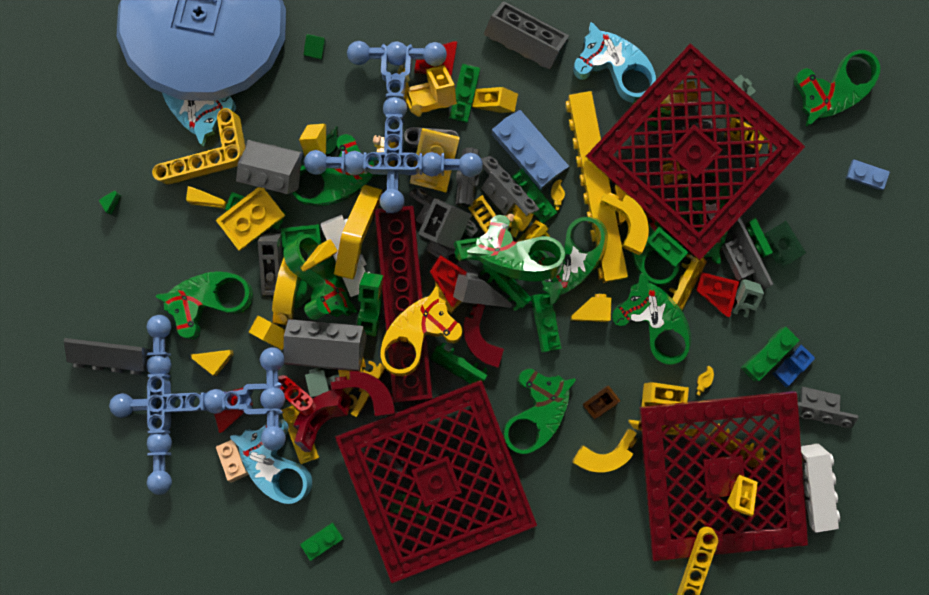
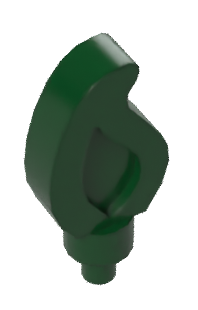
[326,126,338,155]

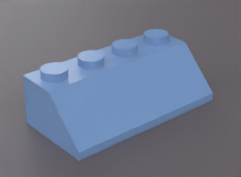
[491,110,569,191]

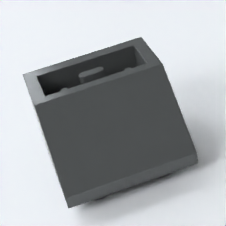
[419,199,471,249]

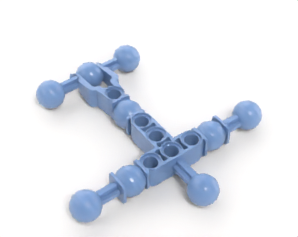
[304,41,483,213]
[109,315,286,495]

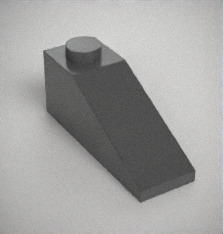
[258,233,283,295]
[453,272,512,308]

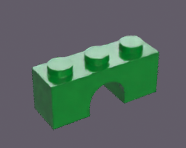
[357,272,383,336]
[741,327,800,382]

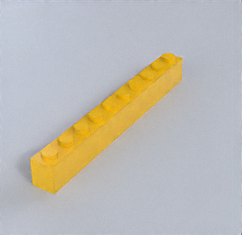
[565,91,628,283]

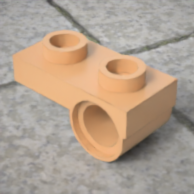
[216,440,249,483]

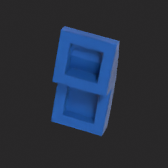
[772,345,815,387]

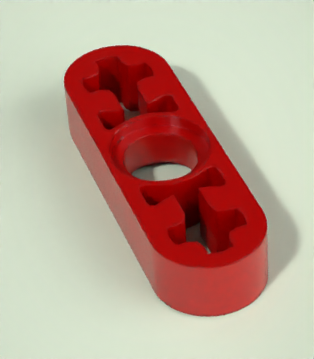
[278,375,316,416]

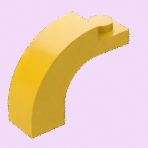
[600,193,649,255]
[272,258,304,325]
[572,429,637,472]

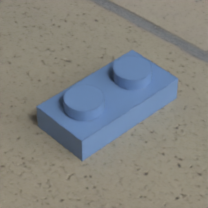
[846,159,890,191]

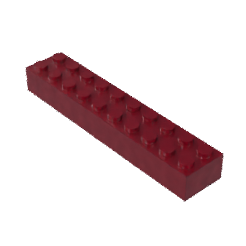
[375,206,433,403]

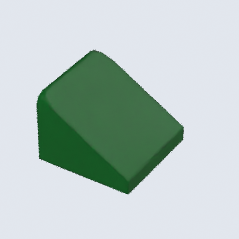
[303,34,326,59]
[99,191,121,215]

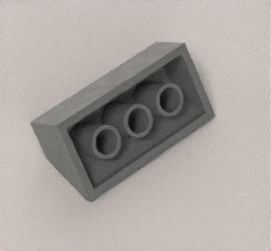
[484,1,569,69]
[284,319,367,371]
[64,338,151,375]

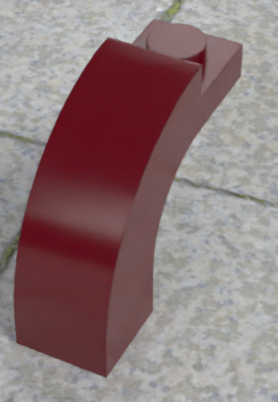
[464,304,504,368]
[331,371,395,416]
[293,389,352,452]

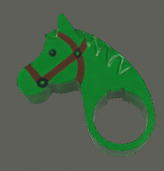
[502,369,576,454]

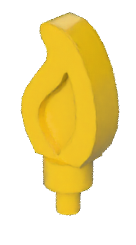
[551,180,565,210]
[697,366,714,396]

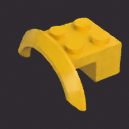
[397,65,457,117]
[628,382,698,437]

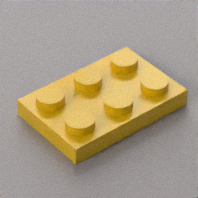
[409,128,460,192]
[216,187,286,251]

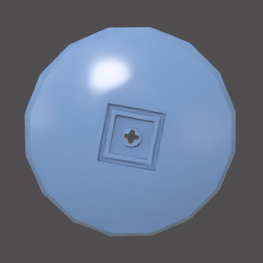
[116,0,286,101]

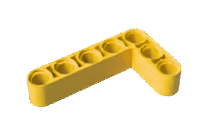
[152,108,245,184]
[334,185,383,280]
[677,527,718,595]

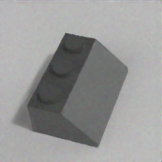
[236,140,302,194]

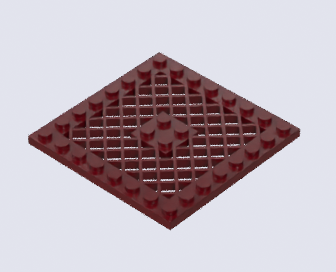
[585,43,805,261]
[335,380,537,583]
[639,391,808,561]

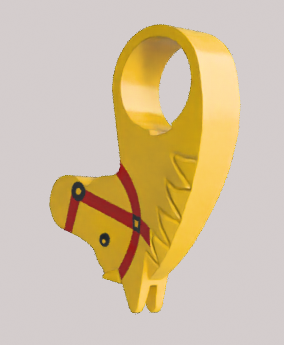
[380,287,462,376]

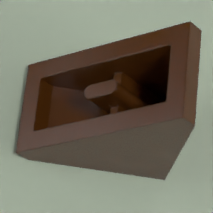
[583,385,621,419]

